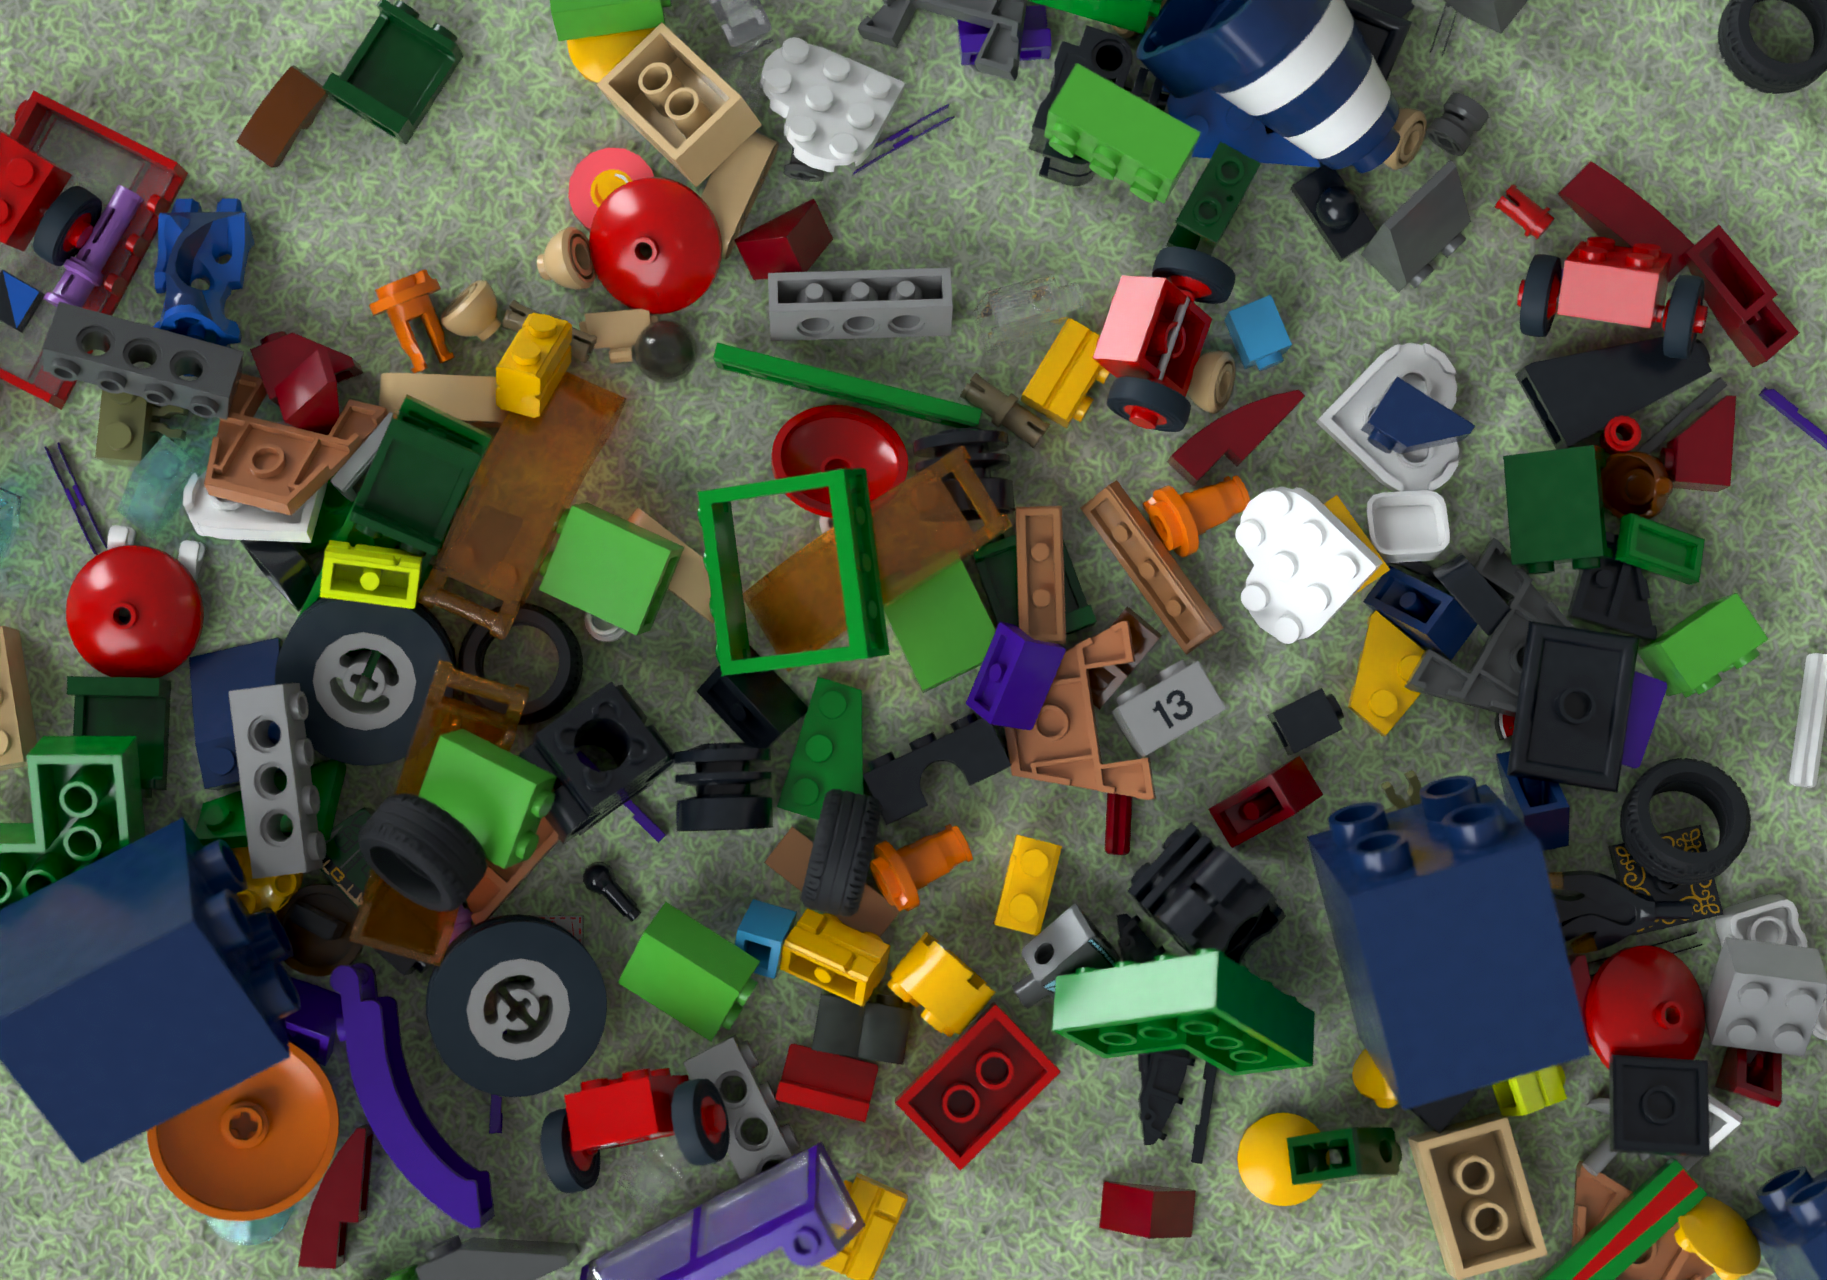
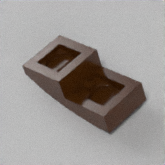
[236,66,328,168]
[1088,606,1162,710]

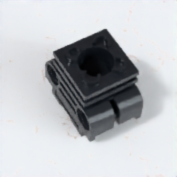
[1029,25,1170,187]
[517,681,675,845]
[1127,822,1286,965]

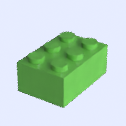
[1044,63,1201,204]

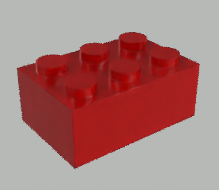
[895,1002,1061,1171]

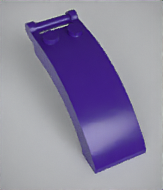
[330,963,495,1228]

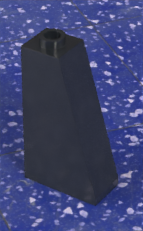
[1515,336,1712,449]

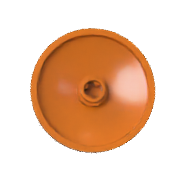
[147,1040,340,1221]

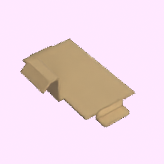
[579,309,659,363]

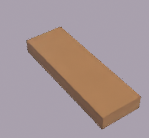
[1015,506,1066,645]
[764,826,899,937]

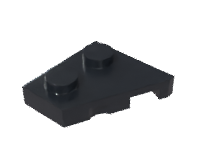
[1567,532,1657,642]

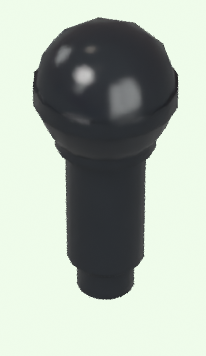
[583,862,641,922]

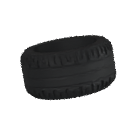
[1718,0,1827,94]
[458,603,583,725]
[1620,758,1751,885]
[800,789,883,917]
[358,793,487,912]

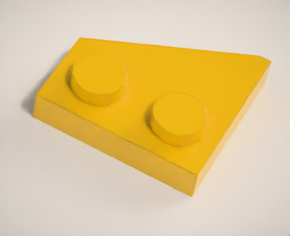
[1348,610,1426,737]

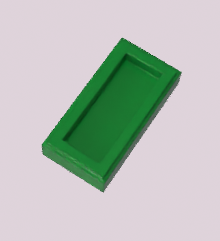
[1616,513,1705,585]

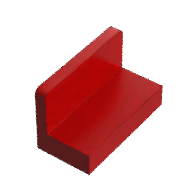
[775,1043,878,1122]

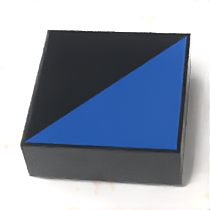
[0,269,45,333]

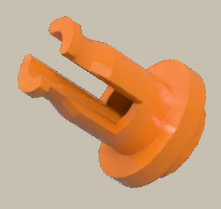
[369,269,455,373]
[1143,475,1251,557]
[869,824,973,912]

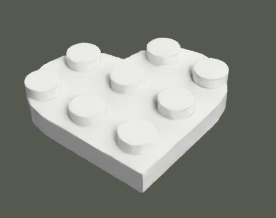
[760,37,905,172]
[1316,343,1459,492]
[183,421,328,543]
[1235,487,1384,644]

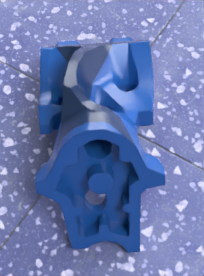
[153,198,255,376]

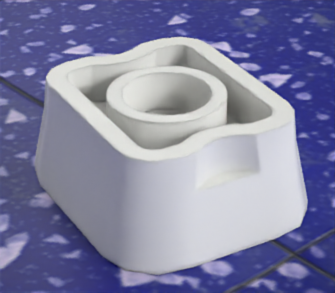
[1367,490,1450,563]
[1715,894,1807,947]

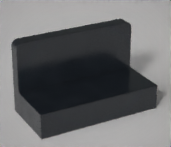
[697,646,808,749]

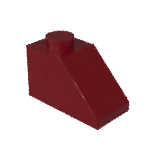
[250,331,363,407]
[1659,395,1736,492]
[1208,755,1323,848]

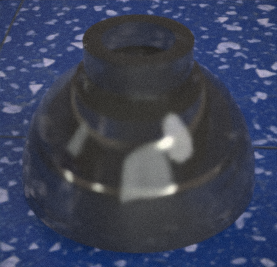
[634,320,697,383]

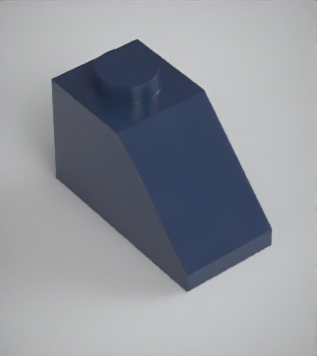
[1361,376,1475,454]
[1363,566,1478,661]
[1496,751,1570,851]

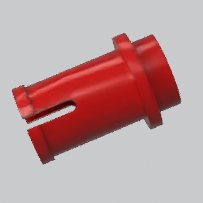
[1494,184,1555,240]
[1599,415,1641,455]

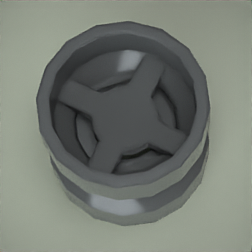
[1426,92,1489,156]

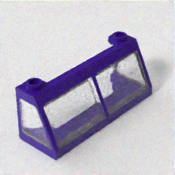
[580,1141,866,1280]

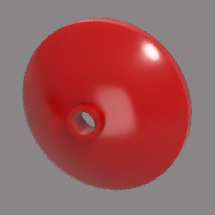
[589,177,722,314]
[771,405,908,518]
[66,545,204,678]
[1586,945,1705,1069]

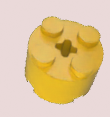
[886,932,996,1038]

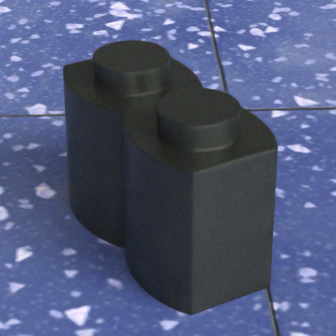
[811,992,912,1065]

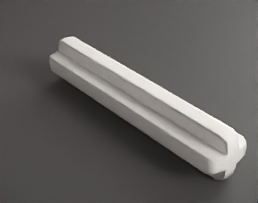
[1789,653,1827,788]

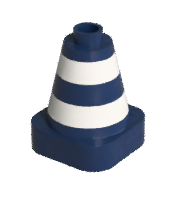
[1136,0,1400,173]

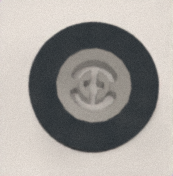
[275,597,457,766]
[426,914,607,1097]

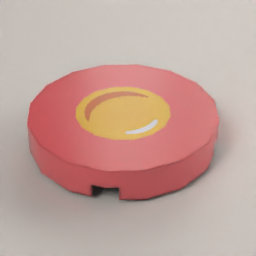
[568,147,654,231]

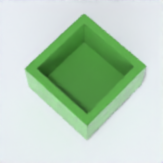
[1637,593,1768,698]

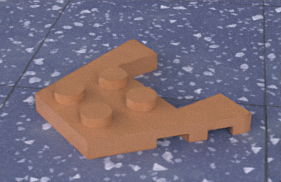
[204,374,388,515]
[1005,621,1156,800]

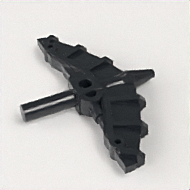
[1075,914,1195,1145]

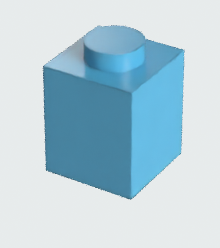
[1224,295,1292,371]
[735,899,797,979]

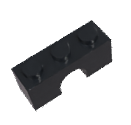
[863,712,1011,825]

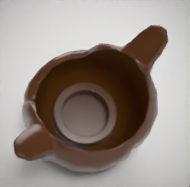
[1601,451,1674,520]

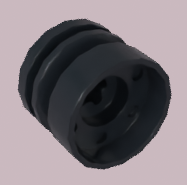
[913,428,1015,523]
[674,743,773,831]

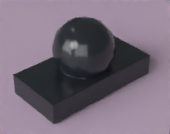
[1290,165,1377,262]

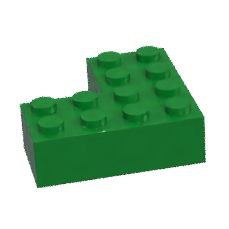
[0,736,145,910]
[1052,949,1315,1076]

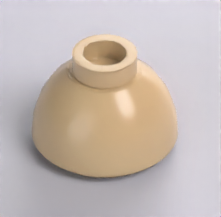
[1383,108,1427,170]
[537,227,596,290]
[440,280,502,341]
[1187,351,1236,414]

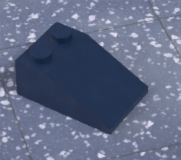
[189,637,286,791]

